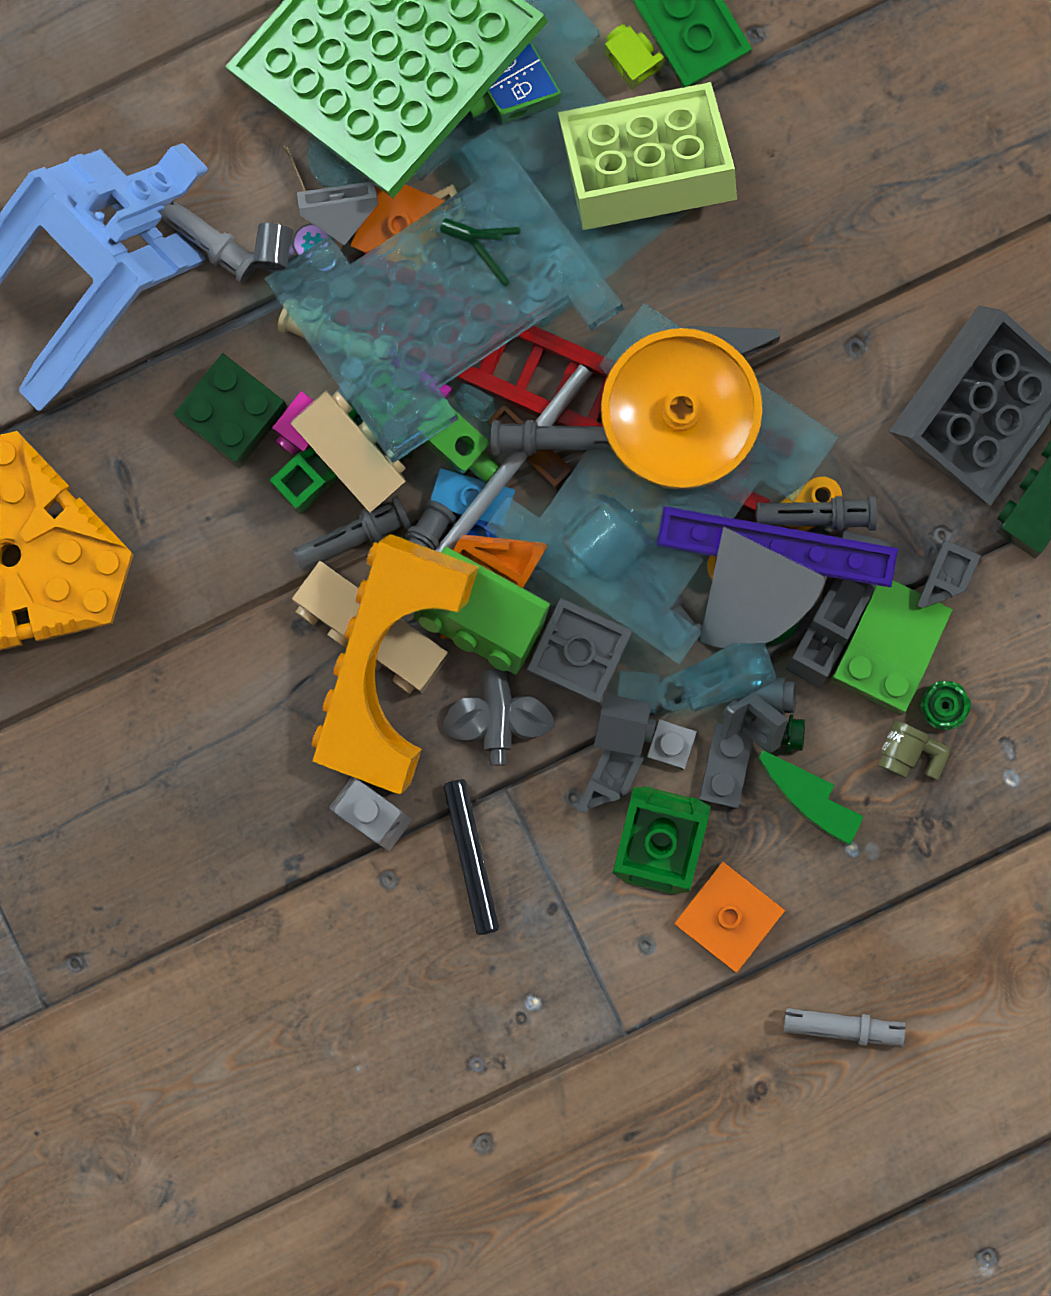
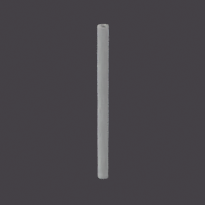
[435,364,592,553]

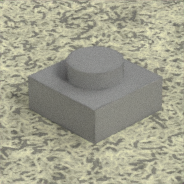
[647,719,697,770]

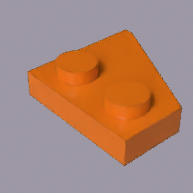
[453,535,548,588]

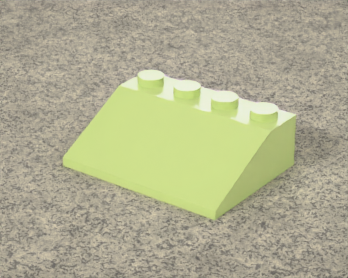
[558,82,737,230]

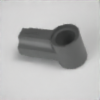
[252,223,297,279]

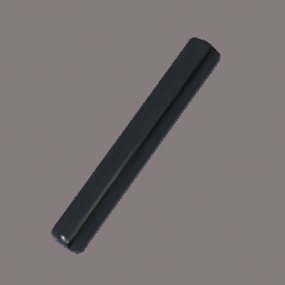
[444,779,499,935]

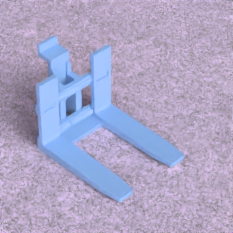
[0,143,208,411]

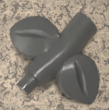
[443,669,555,766]

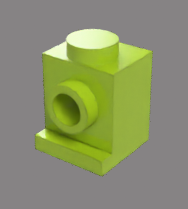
[604,24,664,90]

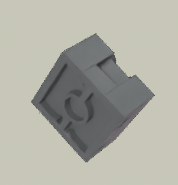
[527,598,633,706]

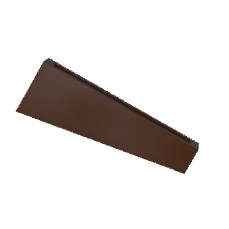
[487,404,576,495]

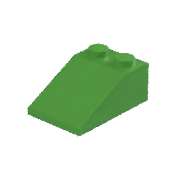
[830,580,953,715]

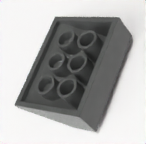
[889,305,1051,506]

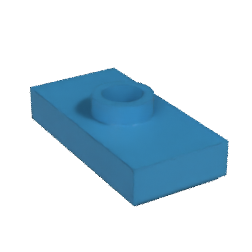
[431,468,515,529]

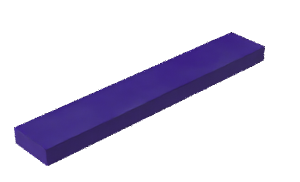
[656,506,898,588]

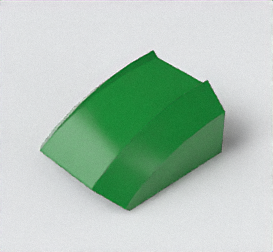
[612,786,710,895]

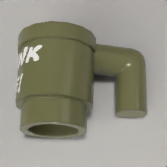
[878,720,950,780]

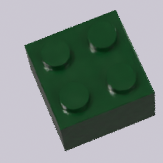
[174,353,288,469]

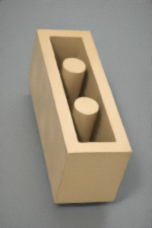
[291,390,406,512]

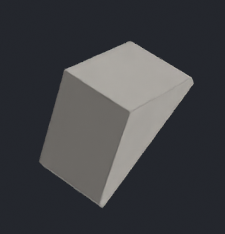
[297,182,378,245]

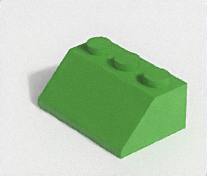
[413,546,550,675]

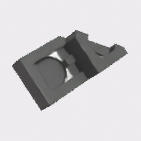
[916,540,981,609]
[576,749,645,813]

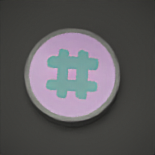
[292,223,332,264]

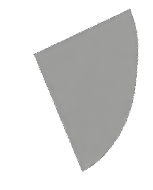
[700,527,826,649]

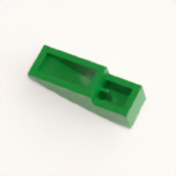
[757,750,864,846]

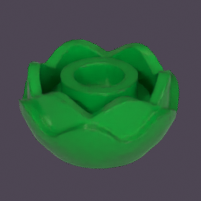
[921,681,971,730]

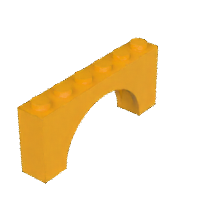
[312,534,479,795]

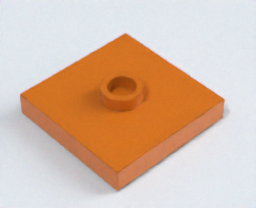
[350,184,454,276]
[674,861,786,973]

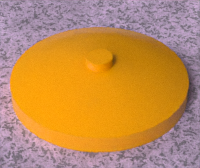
[601,328,762,490]

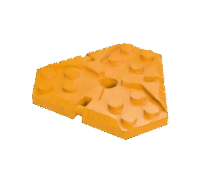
[0,431,134,651]

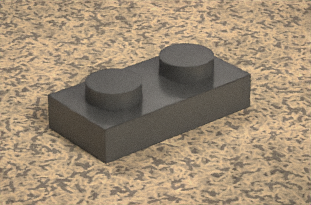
[699,722,753,809]

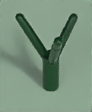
[440,218,521,287]

